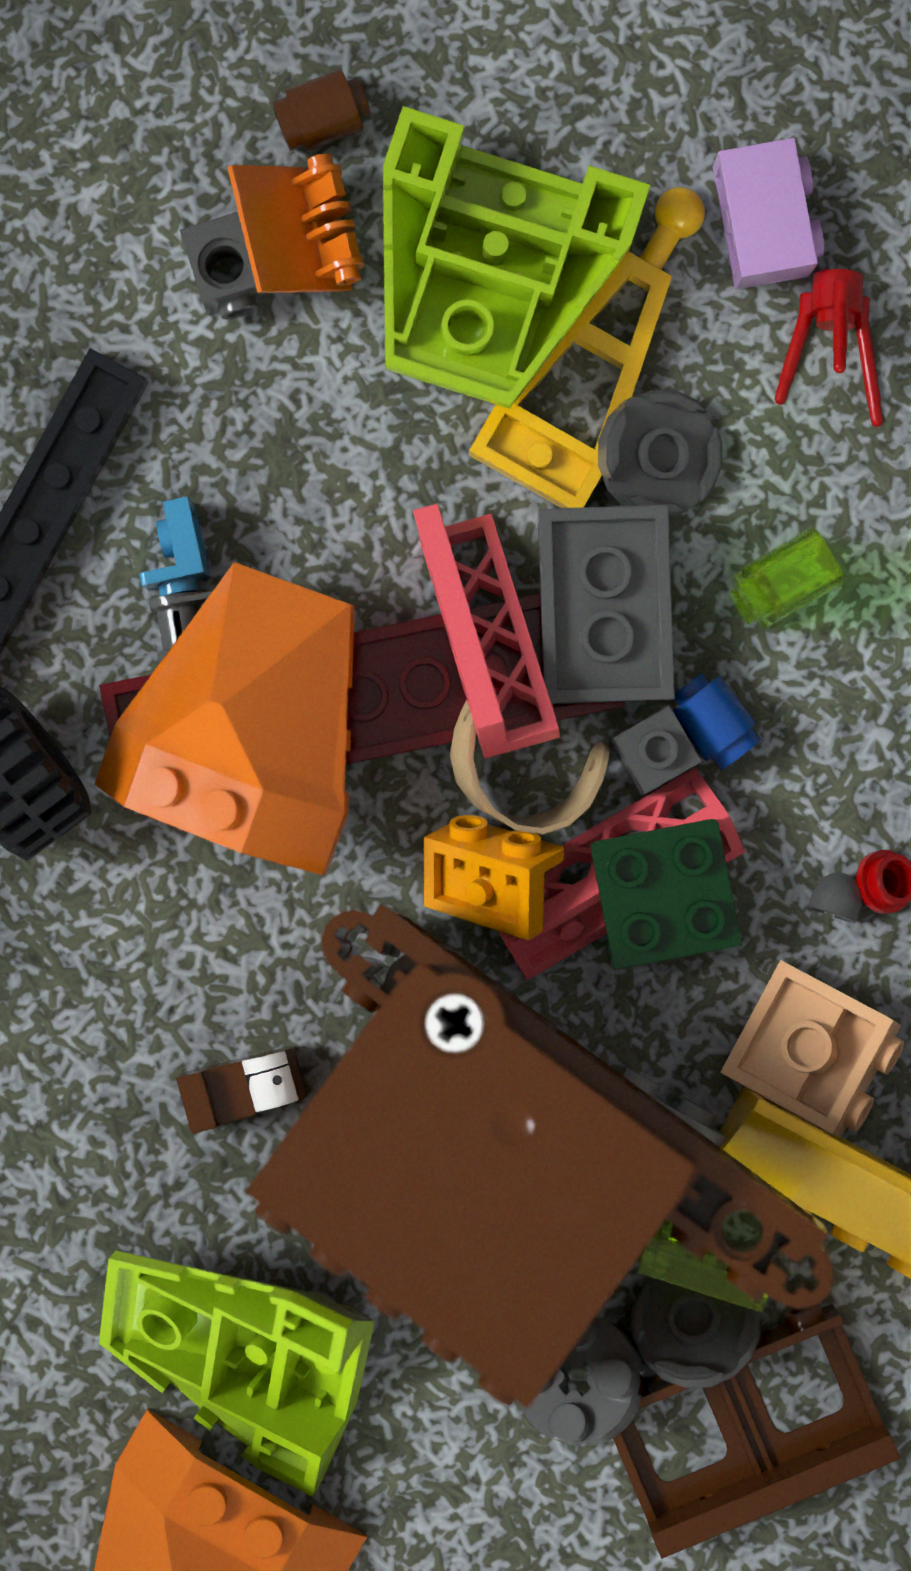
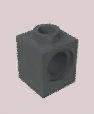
[180,212,268,320]
[609,706,702,795]

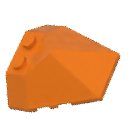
[94,562,355,875]
[94,1409,368,1571]

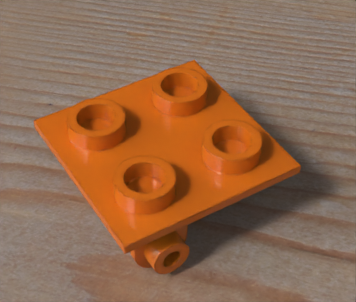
[227,153,365,293]

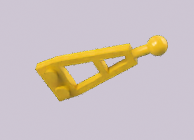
[468,187,705,508]

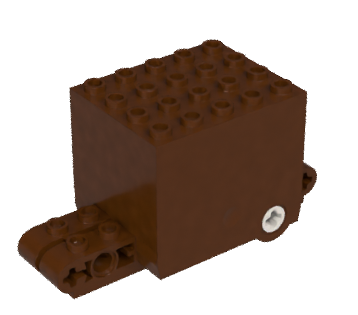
[245,904,834,1409]

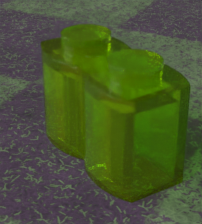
[730,528,844,629]

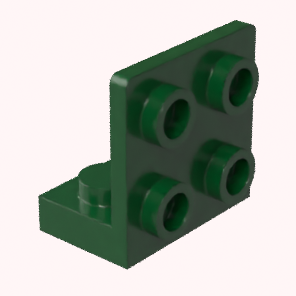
[590,819,742,970]

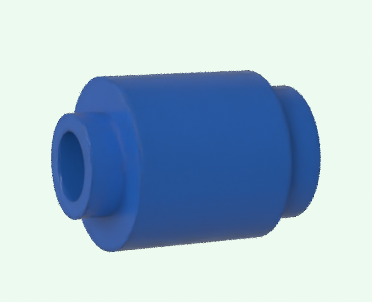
[673,673,762,770]

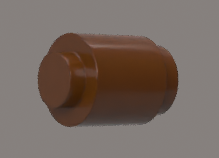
[272,69,371,152]

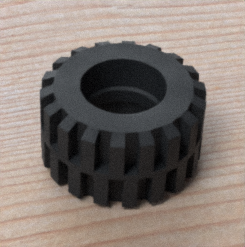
[0,687,92,861]

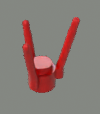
[774,269,883,427]

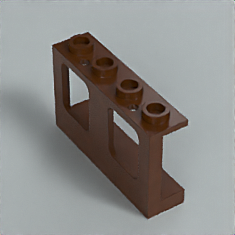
[613,1303,901,1559]

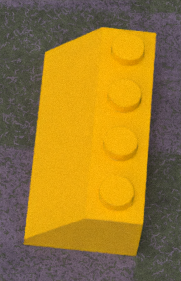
[720,1086,911,1279]

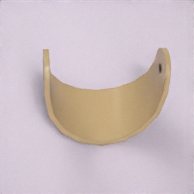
[450,700,610,834]

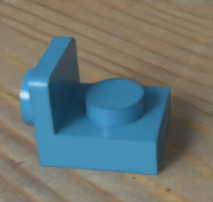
[139,496,211,597]

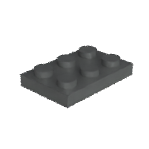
[538,505,675,704]

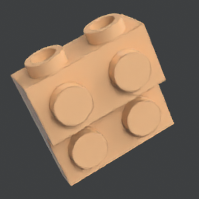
[720,960,904,1138]

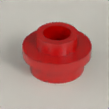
[856,850,911,914]

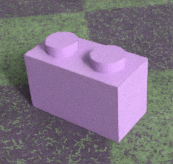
[713,137,824,290]

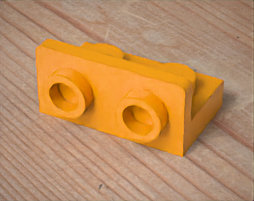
[424,815,564,941]

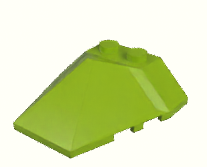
[383,106,650,409]
[99,1250,375,1497]

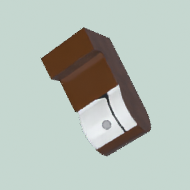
[176,1046,308,1134]

